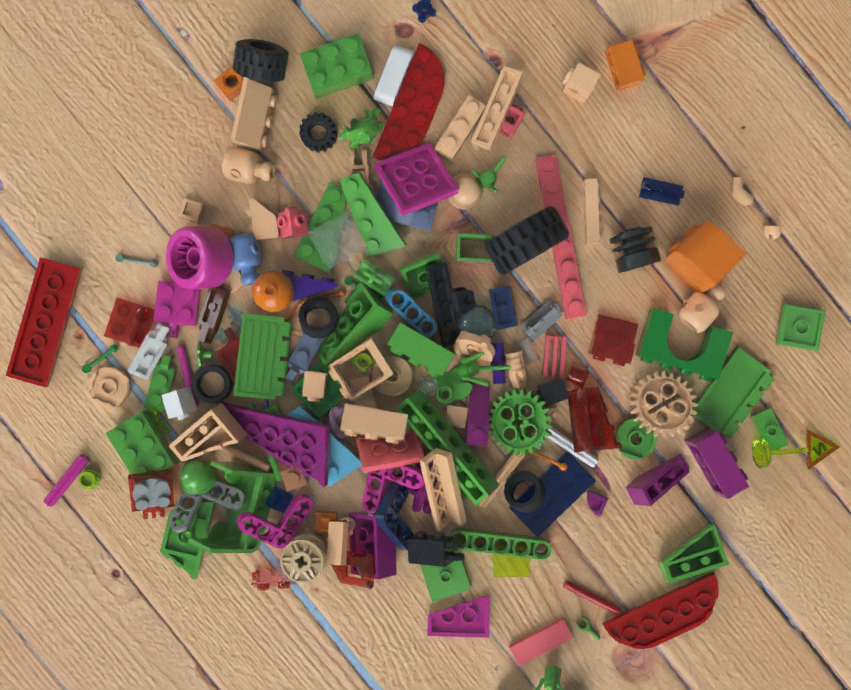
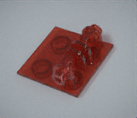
[104,297,155,348]

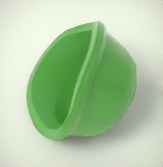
[180,460,216,495]

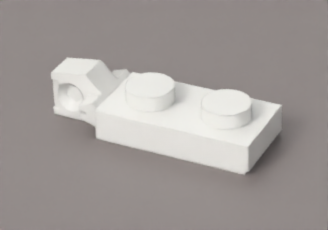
[127,322,169,380]

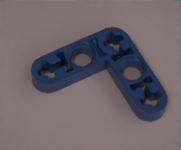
[376,474,414,550]

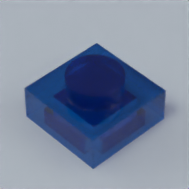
[265,486,294,513]

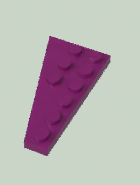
[217,402,330,487]

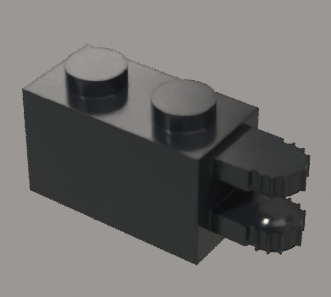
[407,531,465,567]

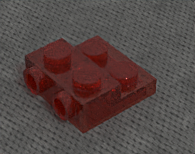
[588,314,639,367]

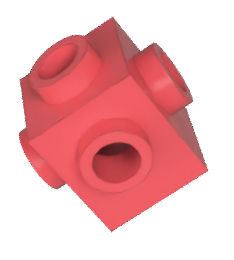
[277,207,309,238]

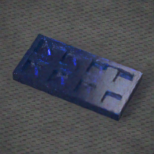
[509,451,596,537]

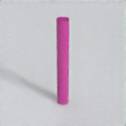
[176,345,199,405]

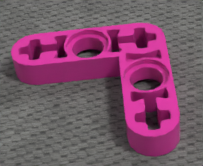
[362,465,425,514]
[237,493,314,549]

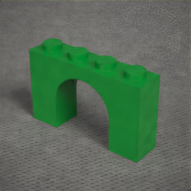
[635,308,733,382]

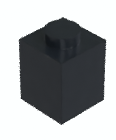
[535,378,569,406]

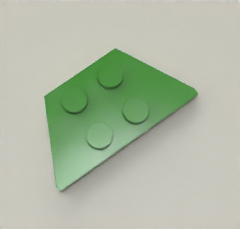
[160,501,215,580]

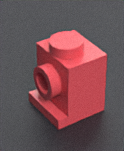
[499,104,526,139]

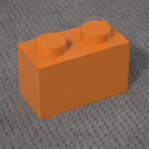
[605,39,645,91]

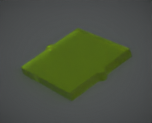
[491,543,531,577]

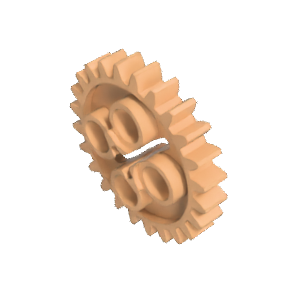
[629,371,698,438]

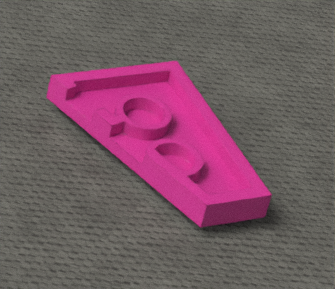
[427,595,490,638]

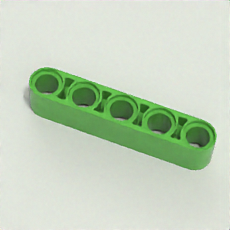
[450,527,552,560]

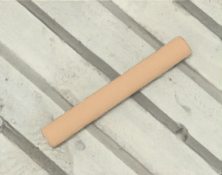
[219,445,271,472]

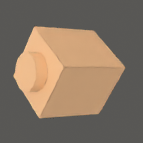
[302,370,328,402]

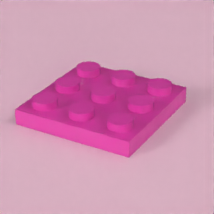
[375,142,459,216]

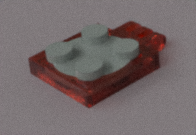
[128,469,175,520]

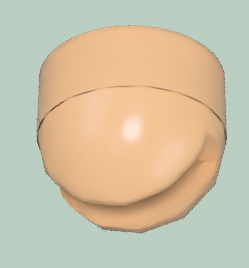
[764,225,781,240]

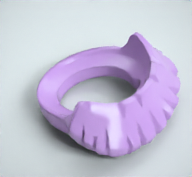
[329,405,348,439]

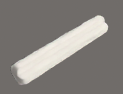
[546,427,599,467]

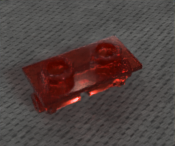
[251,567,296,591]

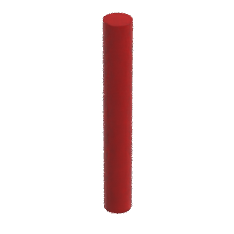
[563,580,621,615]

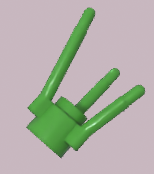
[472,156,506,193]
[457,352,511,386]

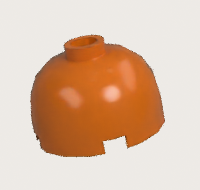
[252,271,295,312]

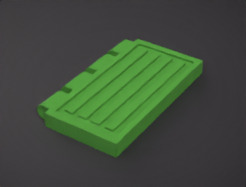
[234,313,292,400]
[692,347,775,438]

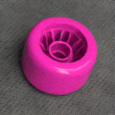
[166,226,234,289]

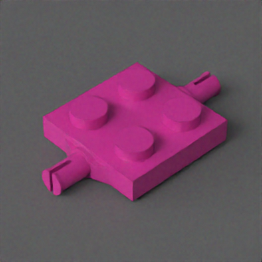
[153,280,201,338]

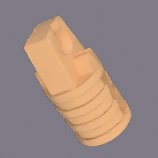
[504,350,527,388]

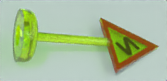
[752,429,840,470]

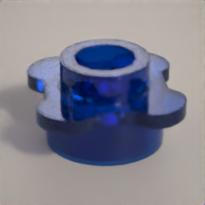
[412,0,436,23]

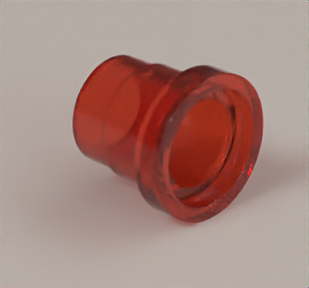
[566,366,590,390]

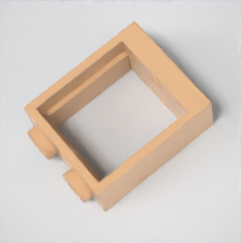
[328,339,394,401]

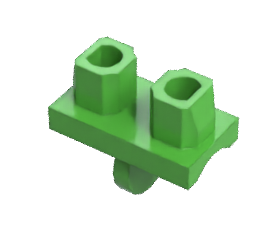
[353,259,395,296]

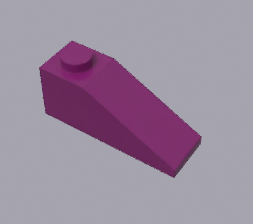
[465,381,490,446]
[625,455,690,506]

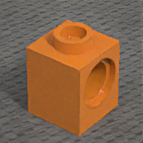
[213,66,244,102]

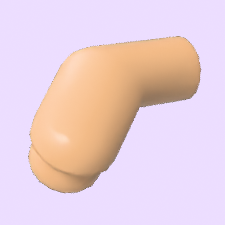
[732,177,754,206]

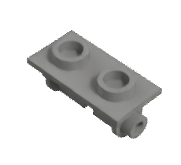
[520,300,564,341]

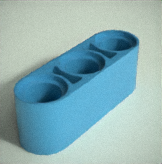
[385,288,437,337]

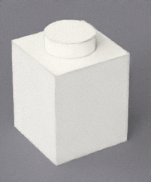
[161,387,197,420]

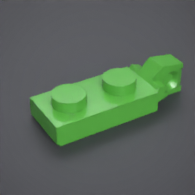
[144,355,176,413]

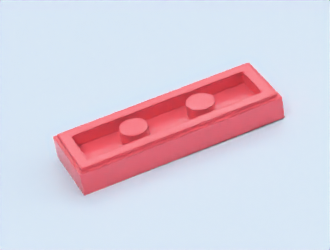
[509,618,573,666]

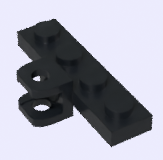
[425,262,476,347]

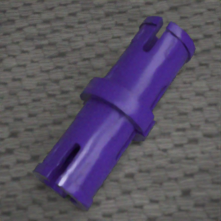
[490,342,507,384]

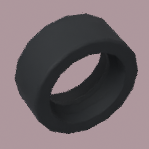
[298,297,339,339]
[191,364,233,404]
[504,471,546,513]

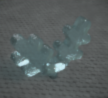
[214,307,242,344]

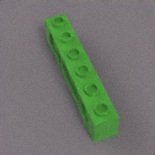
[396,389,500,505]

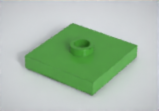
[776,304,825,351]
[420,549,471,602]

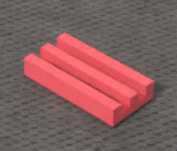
[542,335,567,378]

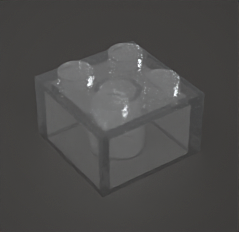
[307,211,368,268]

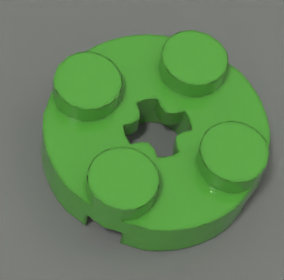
[614,418,657,459]

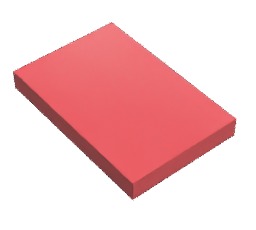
[356,428,425,473]

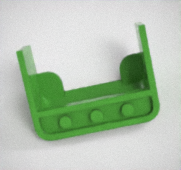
[190,461,277,553]

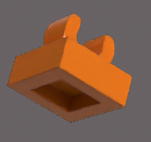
[315,511,337,533]

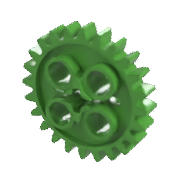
[489,389,554,456]

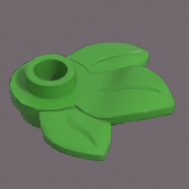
[433,368,473,405]

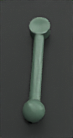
[115,254,158,268]

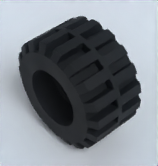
[233,39,289,83]

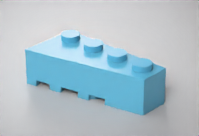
[286,405,361,487]

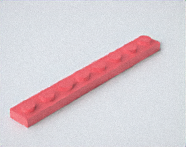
[535,155,587,319]

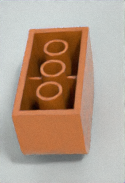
[665,221,747,293]

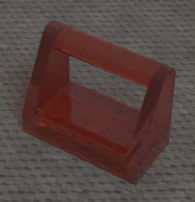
[331,550,374,589]

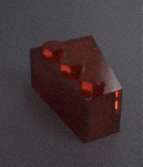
[567,387,622,453]

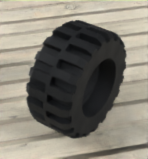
[485,206,569,275]

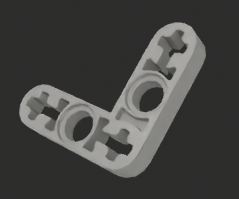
[169,481,246,533]

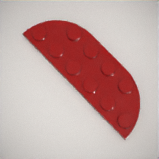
[372,43,444,161]
[602,572,719,649]

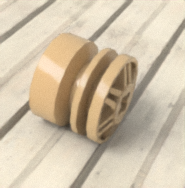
[280,531,328,583]

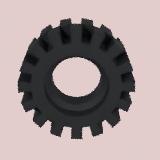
[299,112,338,153]

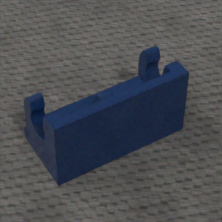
[489,285,519,330]

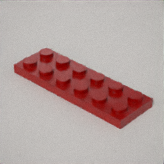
[6,257,82,387]

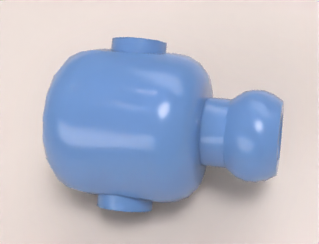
[228,233,263,285]

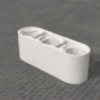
[373,44,414,107]

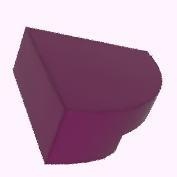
[587,489,608,517]

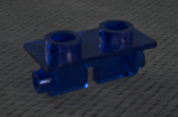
[639,177,685,206]

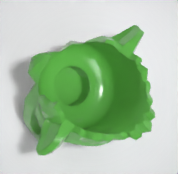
[339,108,383,149]

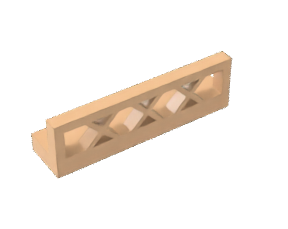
[471,66,524,151]
[420,448,467,531]

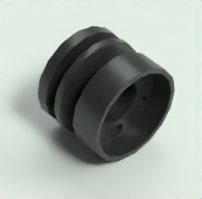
[609,227,661,273]

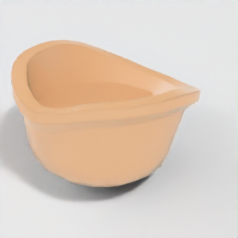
[448,173,482,210]

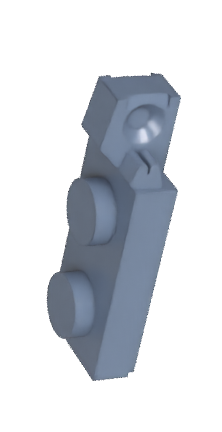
[286,333,325,381]

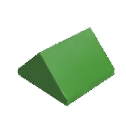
[399,253,442,299]

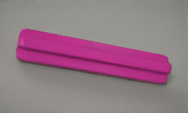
[43,454,89,507]

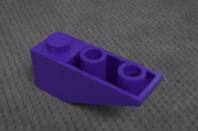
[282,270,339,302]

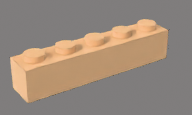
[583,178,602,244]

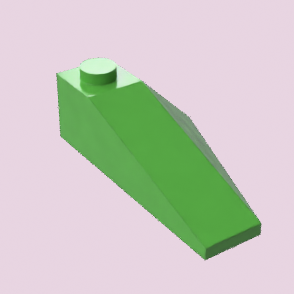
[317,282,393,367]

